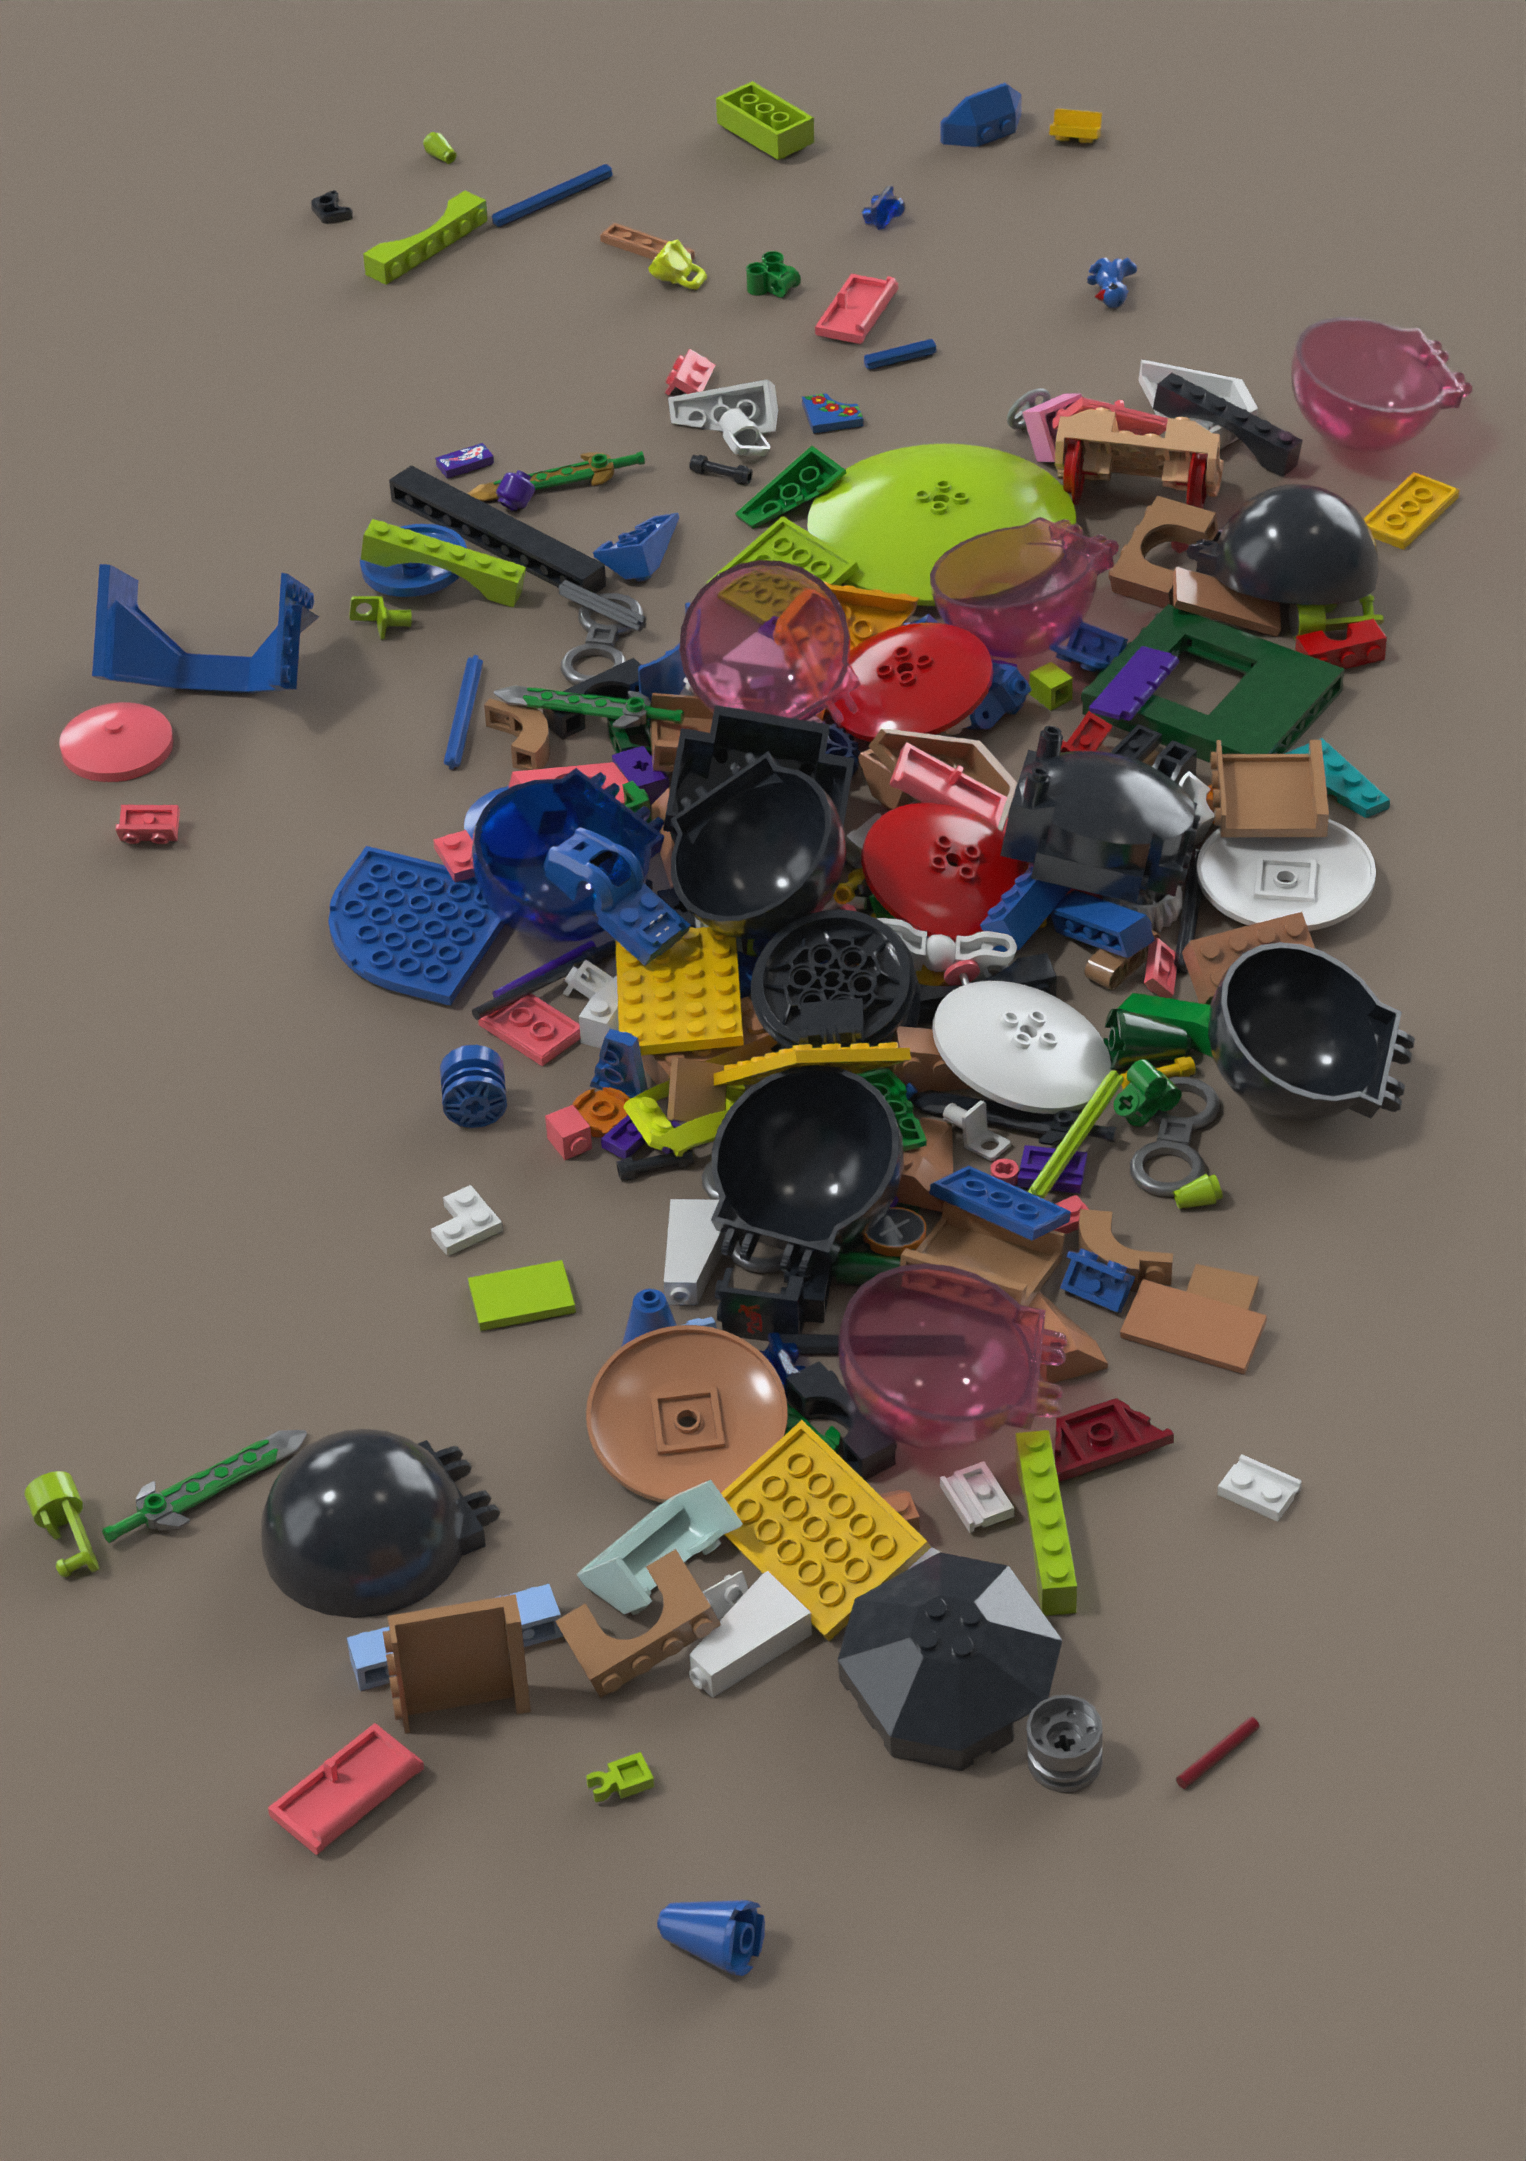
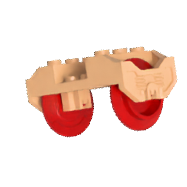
[1055,408,1224,509]

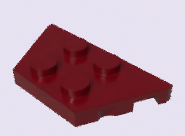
[1055,1398,1174,1482]

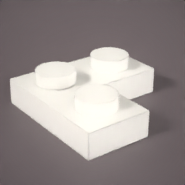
[431,1185,503,1257]

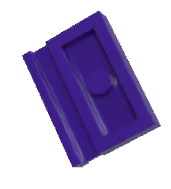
[1018,1145,1087,1194]

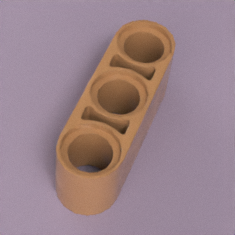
[1084,931,1160,990]

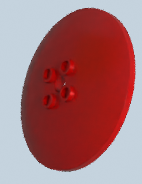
[826,623,993,742]
[861,803,1029,942]

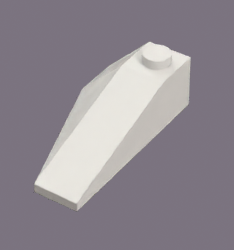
[668,380,778,434]
[579,975,619,1049]

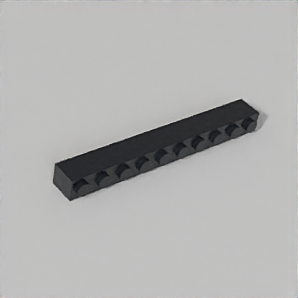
[389,465,606,593]

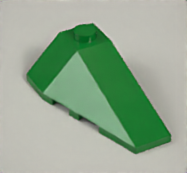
[735,446,847,529]
[1117,993,1213,1058]
[858,1068,927,1151]

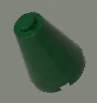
[1103,1008,1191,1070]

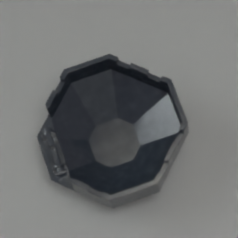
[838,1552,1063,1771]

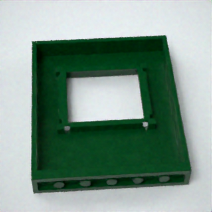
[1081,604,1344,763]

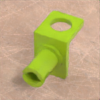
[349,596,412,639]

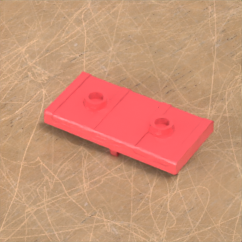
[815,274,898,344]
[1052,397,1168,436]
[889,742,1007,828]
[268,1723,424,1855]

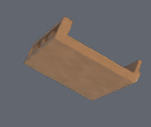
[650,693,765,772]
[1210,740,1329,838]
[898,1201,1065,1318]
[383,1594,531,1734]

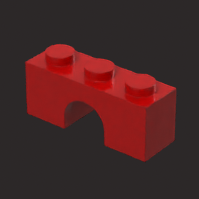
[1295,619,1387,669]

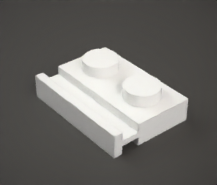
[1218,1454,1302,1522]
[940,1461,1014,1533]

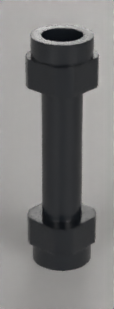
[689,455,753,484]
[616,1149,694,1180]

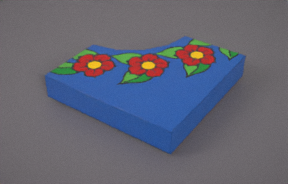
[802,393,864,433]

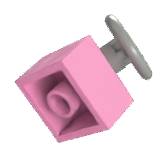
[1007,388,1082,462]

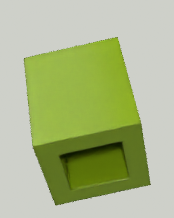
[1029,662,1073,711]

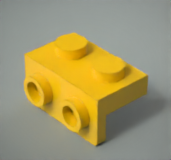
[1049,108,1102,143]

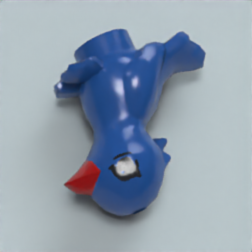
[1087,258,1137,308]

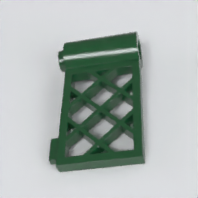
[831,1202,921,1291]

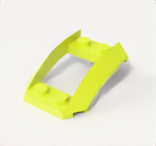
[623,1080,746,1157]

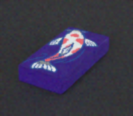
[435,443,494,479]

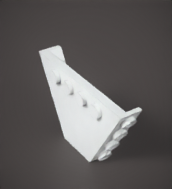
[1139,359,1258,449]

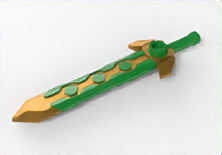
[467,451,645,501]

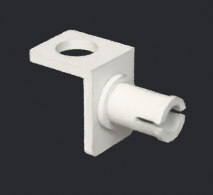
[943,1101,1011,1161]

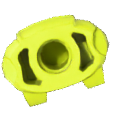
[648,239,707,290]

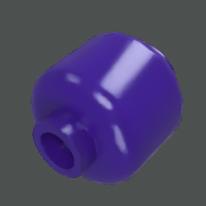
[496,470,535,512]

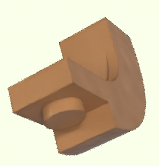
[484,698,550,771]
[1079,1209,1173,1292]

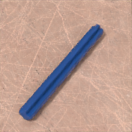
[492,164,613,227]
[444,655,483,770]

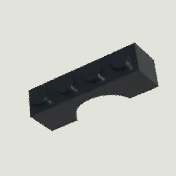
[542,658,642,740]
[786,1361,897,1481]

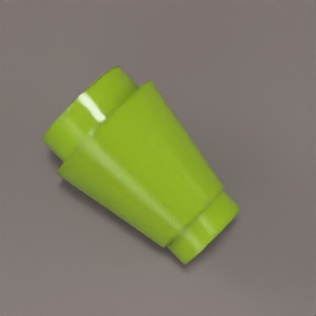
[423,132,457,164]
[1173,1174,1223,1209]

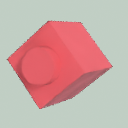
[545,1104,592,1160]

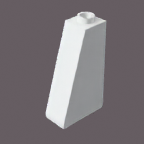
[664,1199,726,1305]
[689,1571,812,1698]

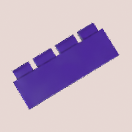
[1089,646,1179,721]

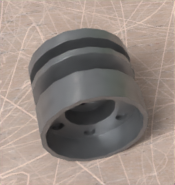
[1027,1695,1103,1792]

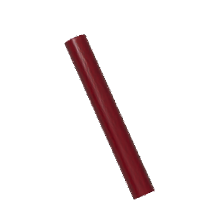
[1176,1717,1260,1789]

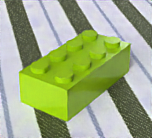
[716,81,815,160]

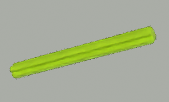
[1028,1070,1123,1199]

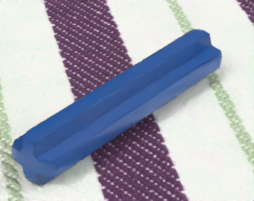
[864,339,936,370]

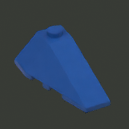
[593,513,679,581]

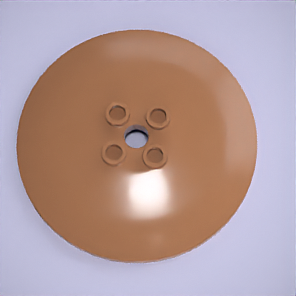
[586,1325,788,1503]

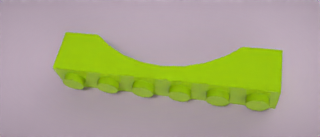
[363,191,488,285]
[361,519,526,608]
[1015,1430,1077,1616]

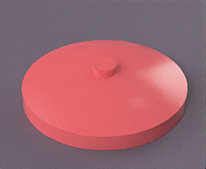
[60,702,173,782]

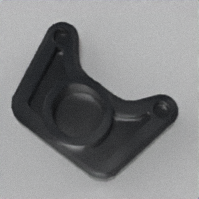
[311,191,353,224]

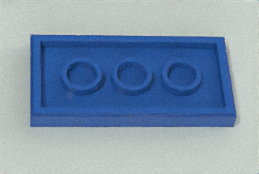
[929,1166,1071,1241]

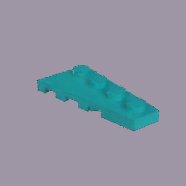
[1284,738,1390,818]

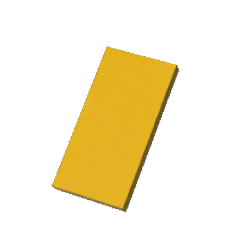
[1364,472,1460,550]

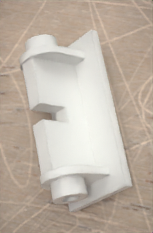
[703,1571,748,1619]

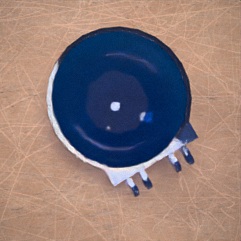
[471,768,665,943]

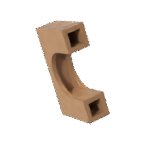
[1108,496,1218,608]
[556,1549,721,1698]

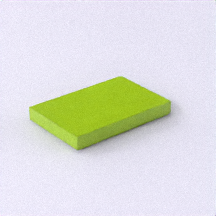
[468,1260,576,1331]

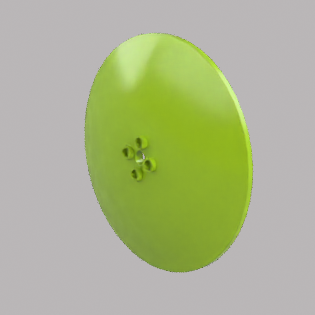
[807,444,1076,606]

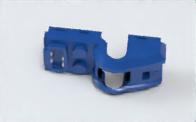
[544,827,691,966]

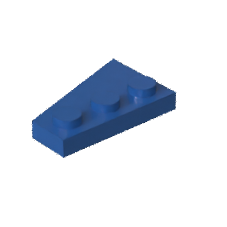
[590,1028,648,1099]

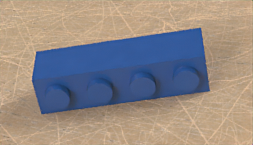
[980,863,1071,952]
[1050,890,1155,958]

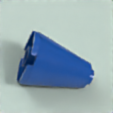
[621,1289,677,1347]
[657,1900,765,1976]

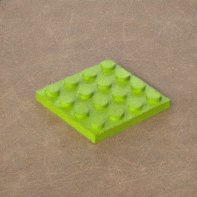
[706,516,859,624]

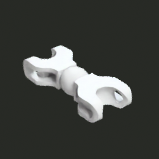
[877,918,1017,983]

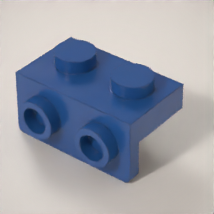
[1060,1248,1135,1313]

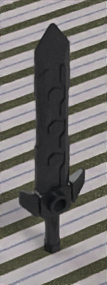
[909,1090,1118,1146]

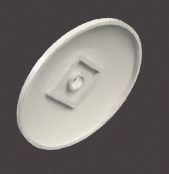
[1197,819,1376,931]
[932,981,1111,1114]

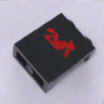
[715,1267,805,1342]

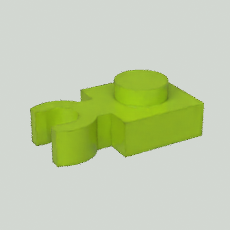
[586,1752,655,1802]

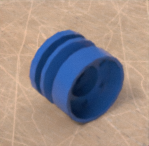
[440,1045,507,1128]

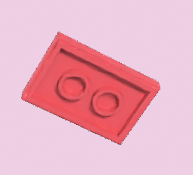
[478,993,581,1066]

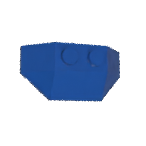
[940,83,1021,147]

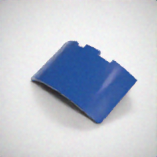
[638,602,697,720]

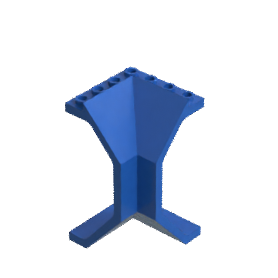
[92,564,319,693]

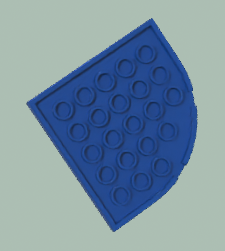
[328,846,525,1006]

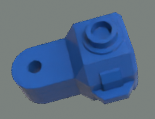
[966,662,1031,730]

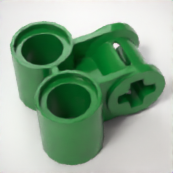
[746,251,801,297]
[1113,1059,1182,1127]

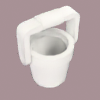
[720,408,770,456]

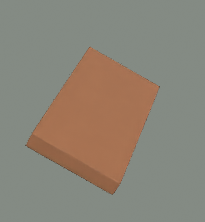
[1173,567,1281,636]
[1120,1279,1267,1375]

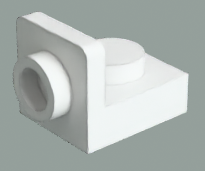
[563,959,613,999]

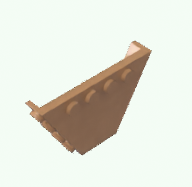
[869,728,1017,832]

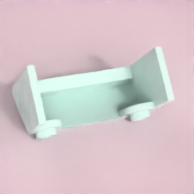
[577,1480,743,1615]

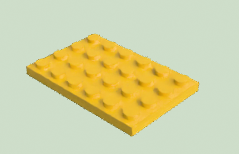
[616,927,744,1056]
[713,1042,911,1086]
[721,1420,931,1642]

